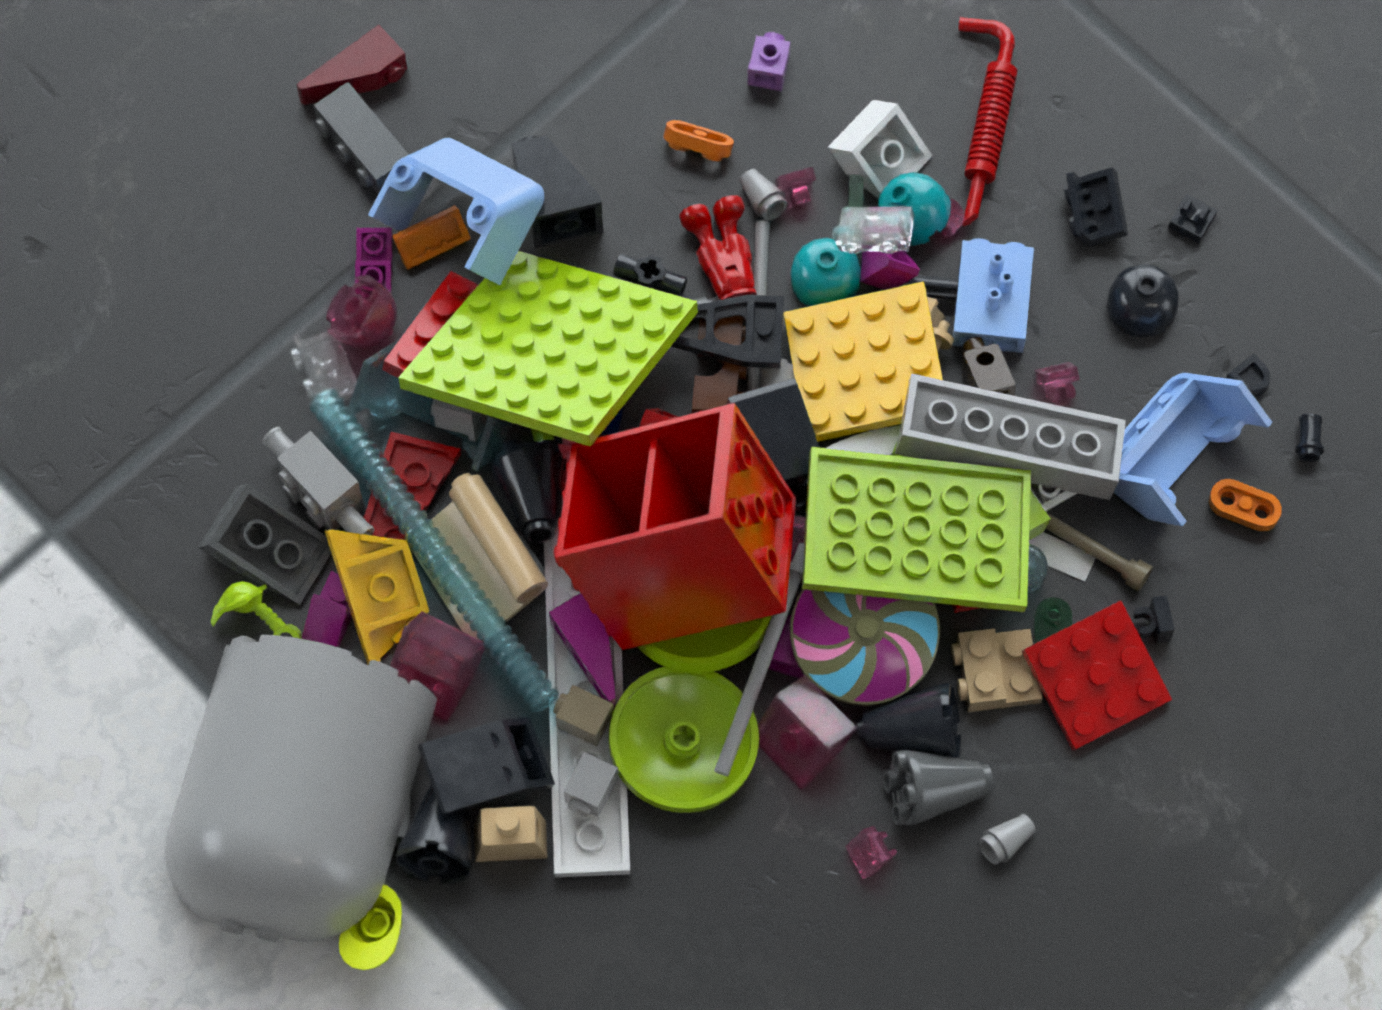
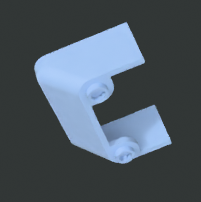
[368,138,544,285]
[1113,373,1273,526]

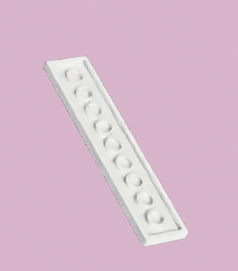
[544,518,630,878]

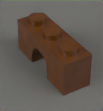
[692,316,747,413]

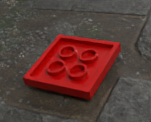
[1021,600,1173,751]

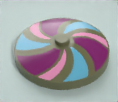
[790,589,940,706]

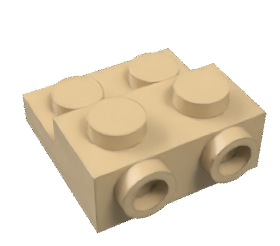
[951,628,1043,712]

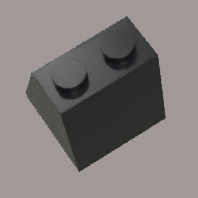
[511,135,603,249]
[726,378,820,496]

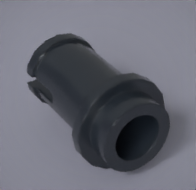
[1295,413,1324,462]

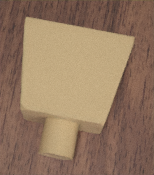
[474,806,547,862]

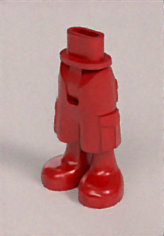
[679,195,757,300]

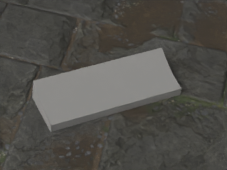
[895,373,1126,500]

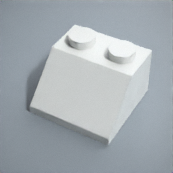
[828,100,933,199]

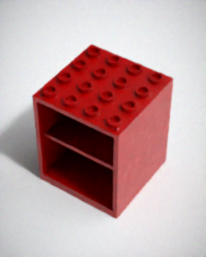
[554,403,796,650]

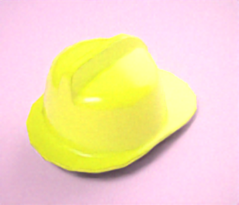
[339,884,402,970]

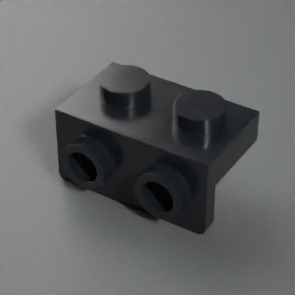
[1064,167,1128,247]

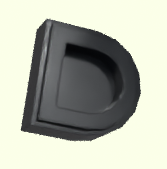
[1226,353,1271,397]

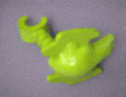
[211,581,302,639]

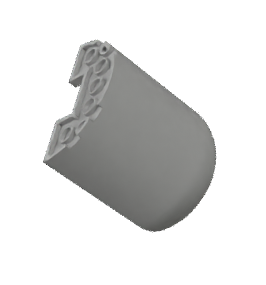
[165,635,437,942]

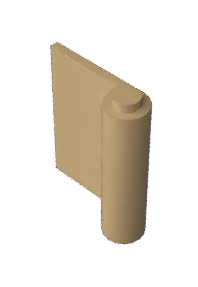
[407,473,548,648]

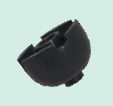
[1106,264,1179,338]

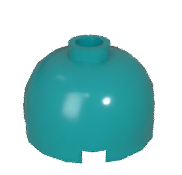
[878,172,951,246]
[790,238,861,307]

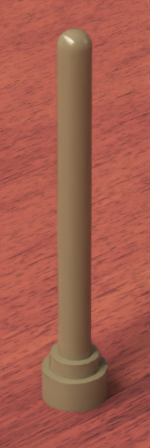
[1046,512,1153,592]

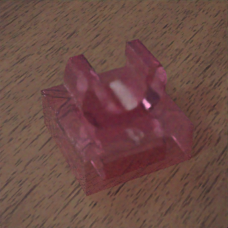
[775,166,817,207]
[1034,362,1080,403]
[845,826,897,879]

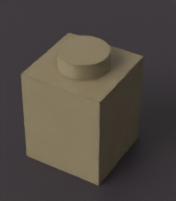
[553,685,614,747]

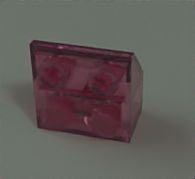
[390,611,486,721]

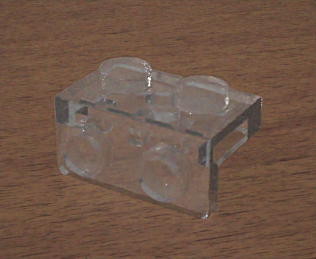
[290,328,361,410]

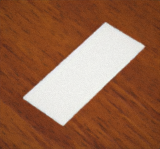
[1029,532,1095,582]

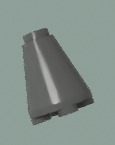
[883,750,993,825]

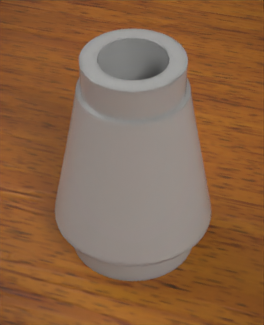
[740,169,787,221]
[978,814,1036,865]

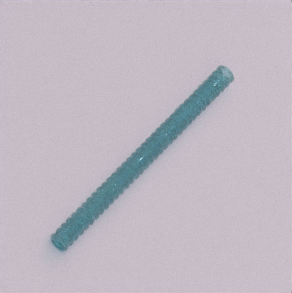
[309,389,559,713]

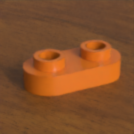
[663,120,734,161]
[1209,479,1282,531]

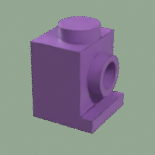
[748,32,790,91]

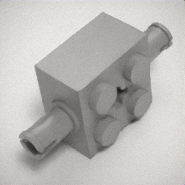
[262,427,375,535]

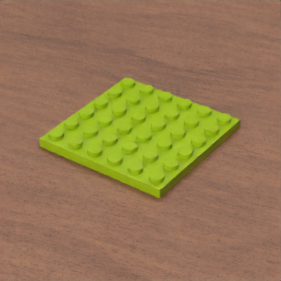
[398,251,698,446]

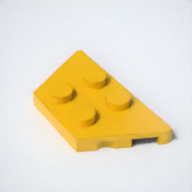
[325,529,429,665]

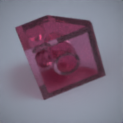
[758,675,857,789]

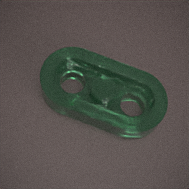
[1034,597,1072,644]

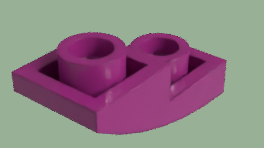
[355,227,393,297]

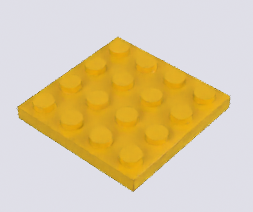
[784,281,943,442]

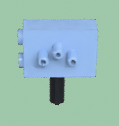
[906,238,1034,353]

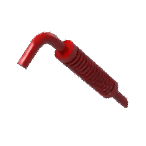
[958,17,1018,226]

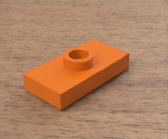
[392,205,471,269]

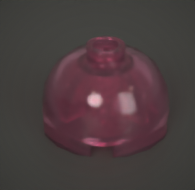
[326,275,398,349]

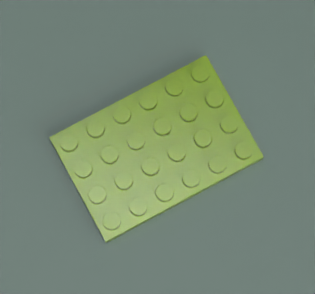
[802,447,1031,612]

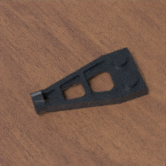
[671,295,784,368]

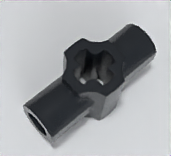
[613,253,687,297]

